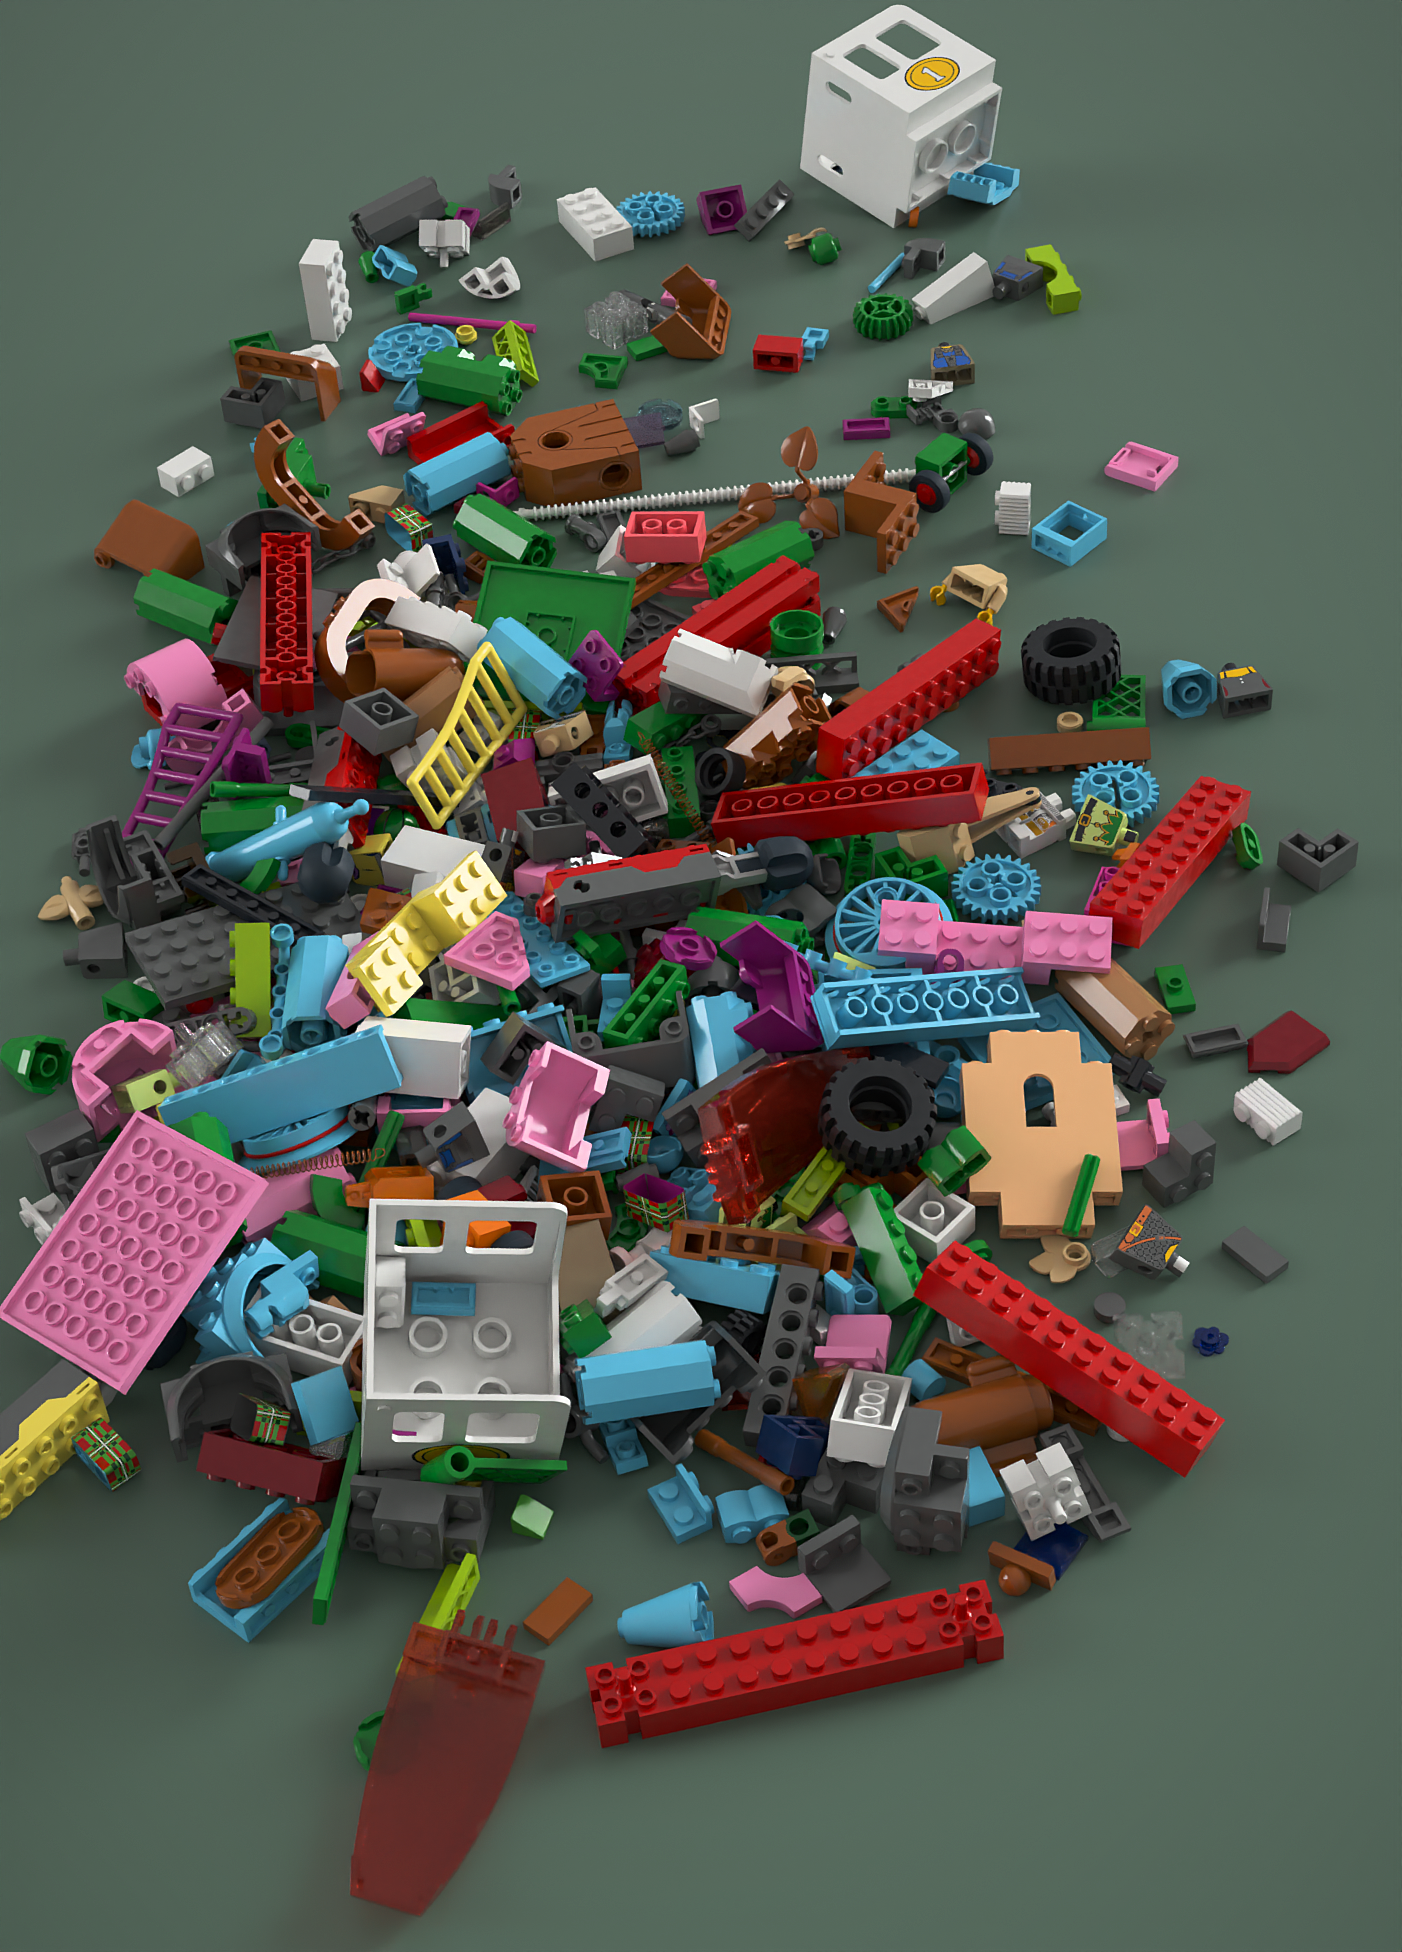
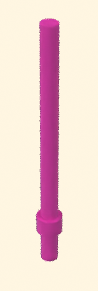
[408,312,536,334]

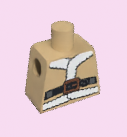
[533,710,593,757]

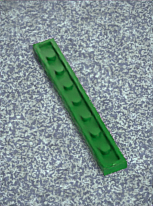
[312,1422,362,1625]

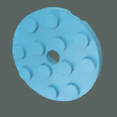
[368,323,458,382]

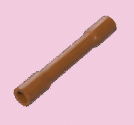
[695,1429,795,1495]

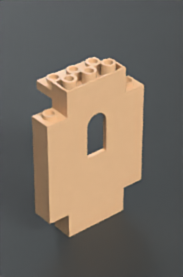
[959,1030,1123,1239]

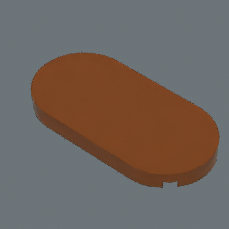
[215,1507,324,1609]

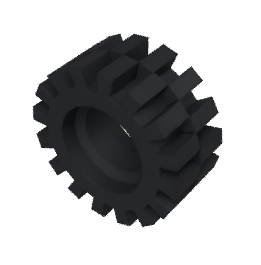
[721,1309,766,1357]

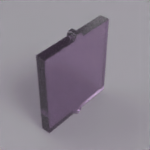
[623,412,665,449]

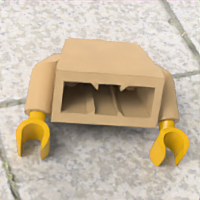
[930,564,1008,626]

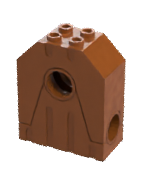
[508,399,642,507]

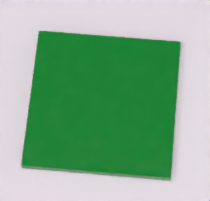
[464,560,636,715]

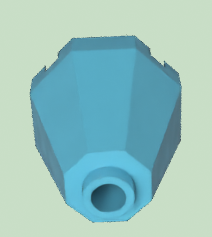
[1161,659,1217,719]

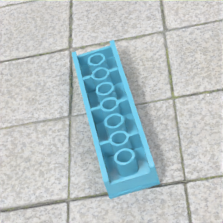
[810,967,1041,1050]
[158,1024,404,1144]

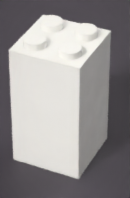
[381,825,485,890]
[352,1016,471,1099]
[426,1088,529,1199]

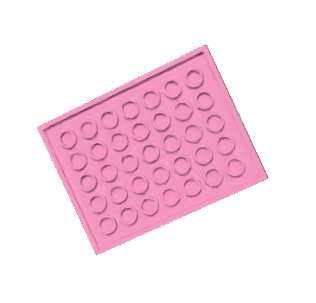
[0,1110,269,1395]

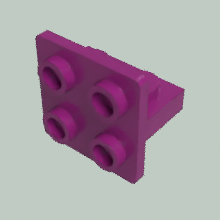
[222,727,273,800]

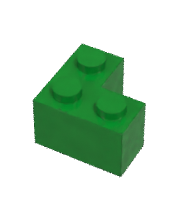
[874,846,948,903]

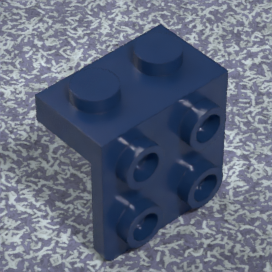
[422,534,469,595]

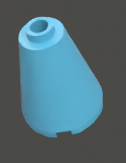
[617,1581,714,1648]

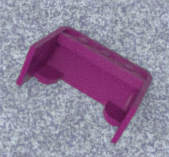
[720,920,824,1054]

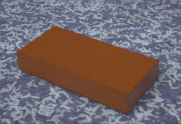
[523,1577,593,1646]

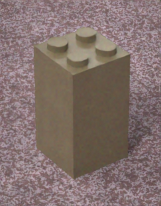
[558,1219,626,1355]

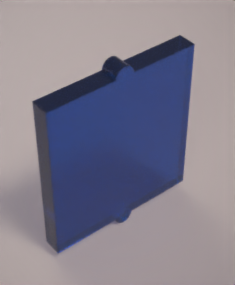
[1014,1521,1089,1581]

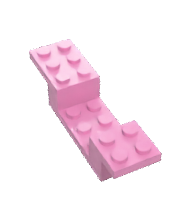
[878,899,1113,985]

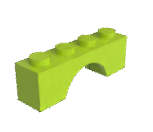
[1025,244,1082,315]

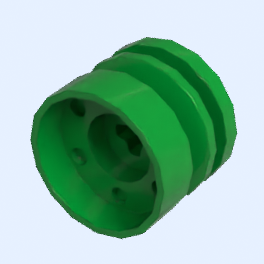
[770,610,824,670]

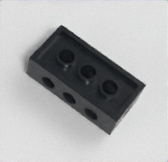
[550,762,657,858]

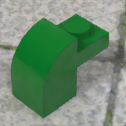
[572,929,627,977]

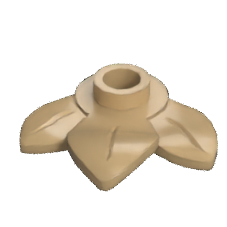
[784,227,827,250]
[1029,1235,1091,1283]

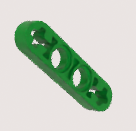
[844,833,876,903]

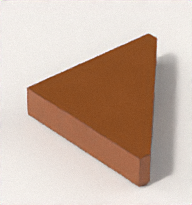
[877,586,919,633]

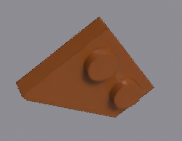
[360,887,412,935]

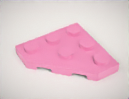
[443,911,530,991]

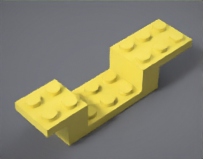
[345,850,508,1017]

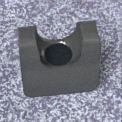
[765,884,837,948]

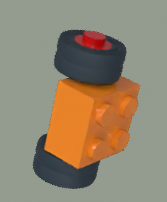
[435,1176,534,1249]

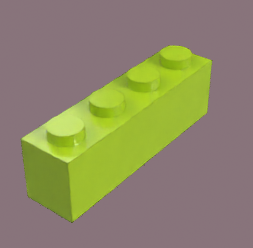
[229,923,272,1040]

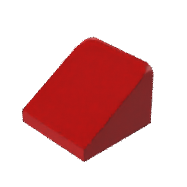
[359,359,385,393]

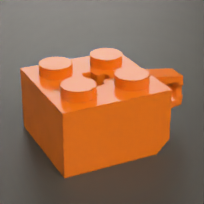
[345,1165,434,1209]

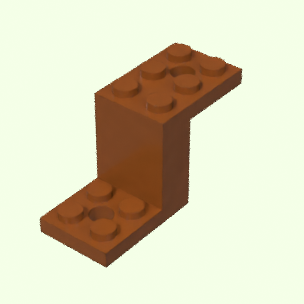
[844,451,919,574]

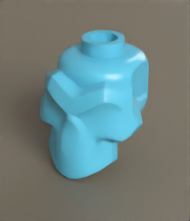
[131,728,176,770]

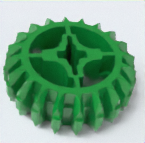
[853,293,913,341]

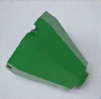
[0,1034,73,1095]

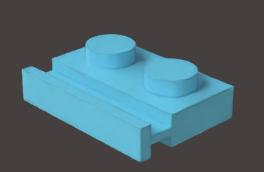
[568,1127,632,1173]

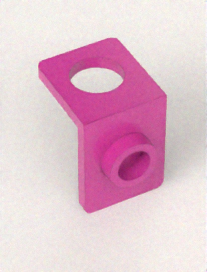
[476,477,520,507]

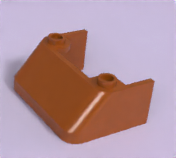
[650,263,731,359]
[234,346,341,421]

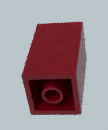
[481,757,550,863]

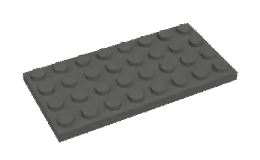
[125,882,362,1011]

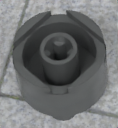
[684,956,740,1010]

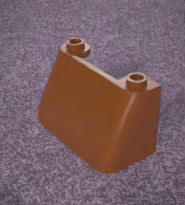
[94,499,205,580]

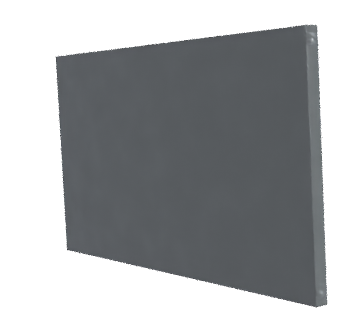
[213,576,338,670]

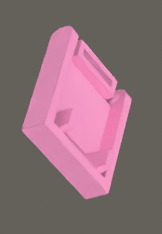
[1104,442,1178,492]

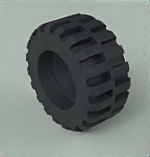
[1021,617,1122,705]
[817,1057,937,1177]

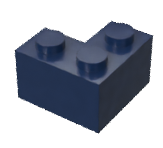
[755,1415,830,1480]

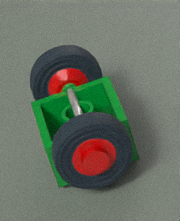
[909,432,993,513]

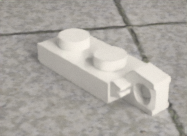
[594,1253,669,1318]

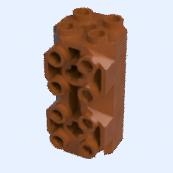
[721,682,831,790]

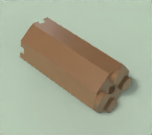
[383,666,485,764]
[1055,958,1175,1060]

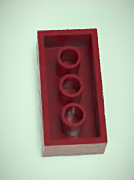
[196,1428,347,1505]

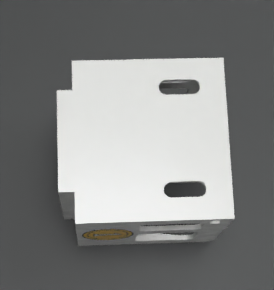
[800,5,1002,228]
[361,1199,571,1470]

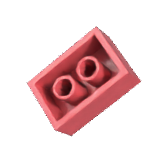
[624,511,707,564]

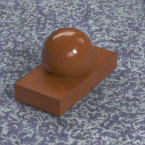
[988,1541,1056,1597]

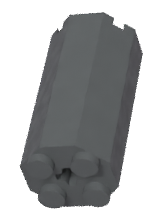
[348,176,448,253]

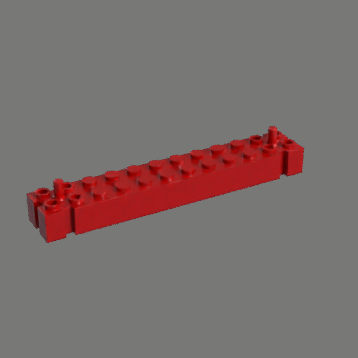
[260,532,314,717]
[585,1579,1004,1748]

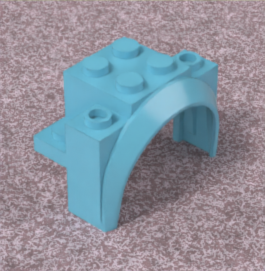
[181,1237,320,1364]

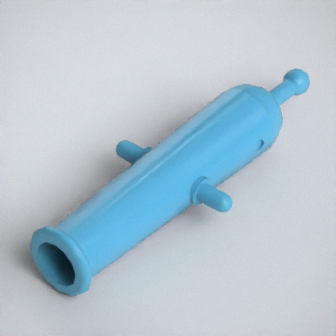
[205,799,369,883]

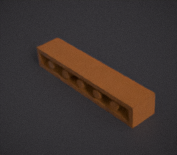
[987,727,1151,776]

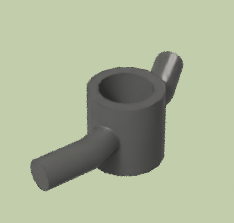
[560,1372,609,1464]

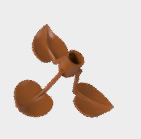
[738,426,840,539]

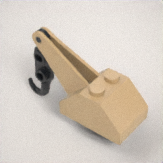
[897,769,1042,874]

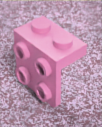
[367,412,426,456]
[1117,1098,1170,1171]
[814,1315,892,1375]

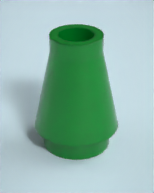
[358,251,379,283]

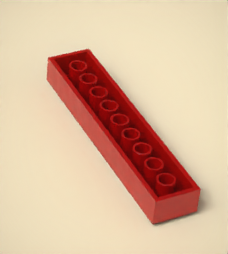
[816,619,1001,780]
[711,762,989,850]
[1088,776,1251,949]
[913,1241,1225,1478]

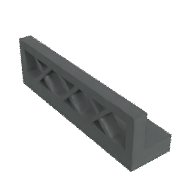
[764,651,859,695]

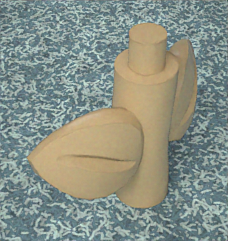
[38,876,104,930]

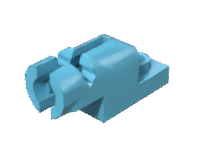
[603,699,634,764]
[244,1250,319,1340]

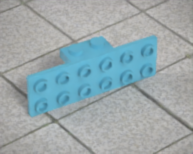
[486,891,590,988]

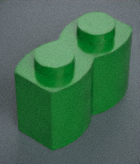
[918,1125,992,1197]

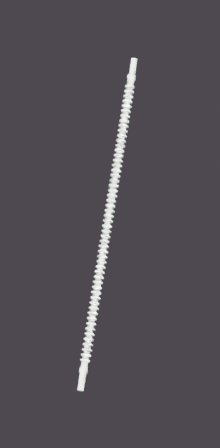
[513,468,916,521]

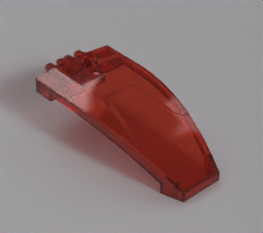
[698,1046,872,1225]
[350,1609,546,1918]

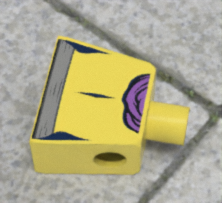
[349,833,393,887]

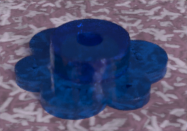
[1192,1327,1229,1357]

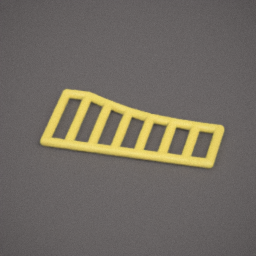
[406,642,528,830]

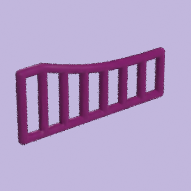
[122,703,244,869]

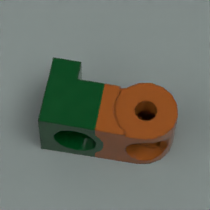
[756,1509,820,1566]

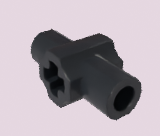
[1109,1052,1167,1097]

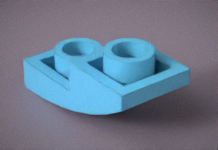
[599,1418,649,1475]

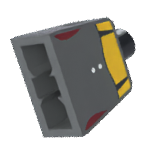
[1217,663,1273,719]

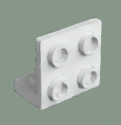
[377,544,440,597]

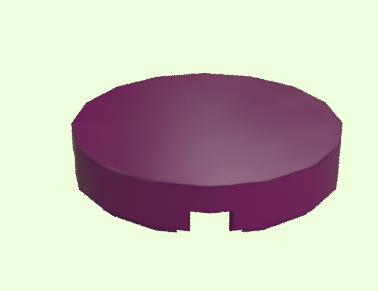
[660,927,717,971]

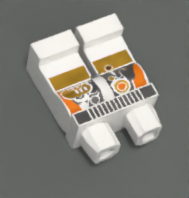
[995,791,1076,859]

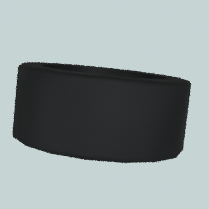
[695,747,746,800]

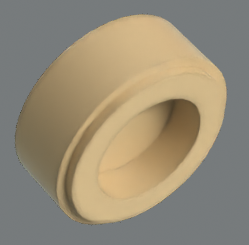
[1057,712,1083,733]

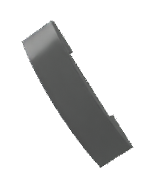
[1039,1423,1131,1543]

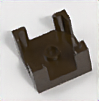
[166,842,217,915]

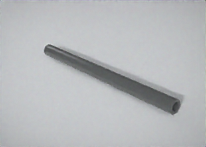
[153,717,274,850]

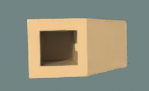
[348,485,405,523]

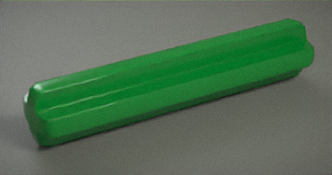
[1062,1154,1100,1238]

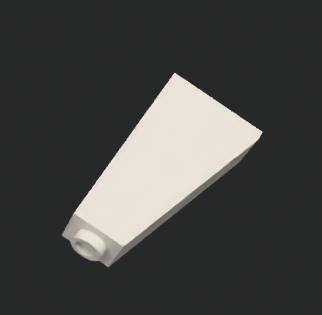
[912,252,995,325]

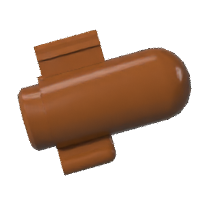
[345,629,466,702]
[911,1354,1054,1478]

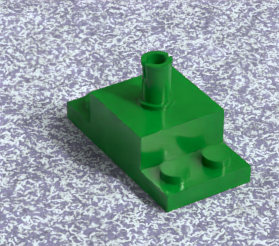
[257,437,331,509]

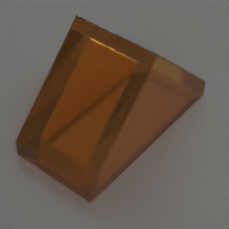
[792,1363,850,1419]

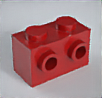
[753,334,804,373]

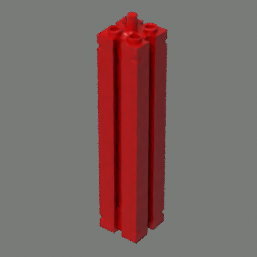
[612,555,821,716]

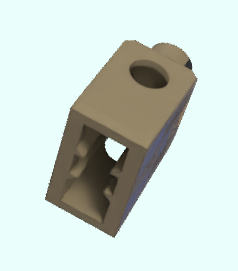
[931,342,975,386]

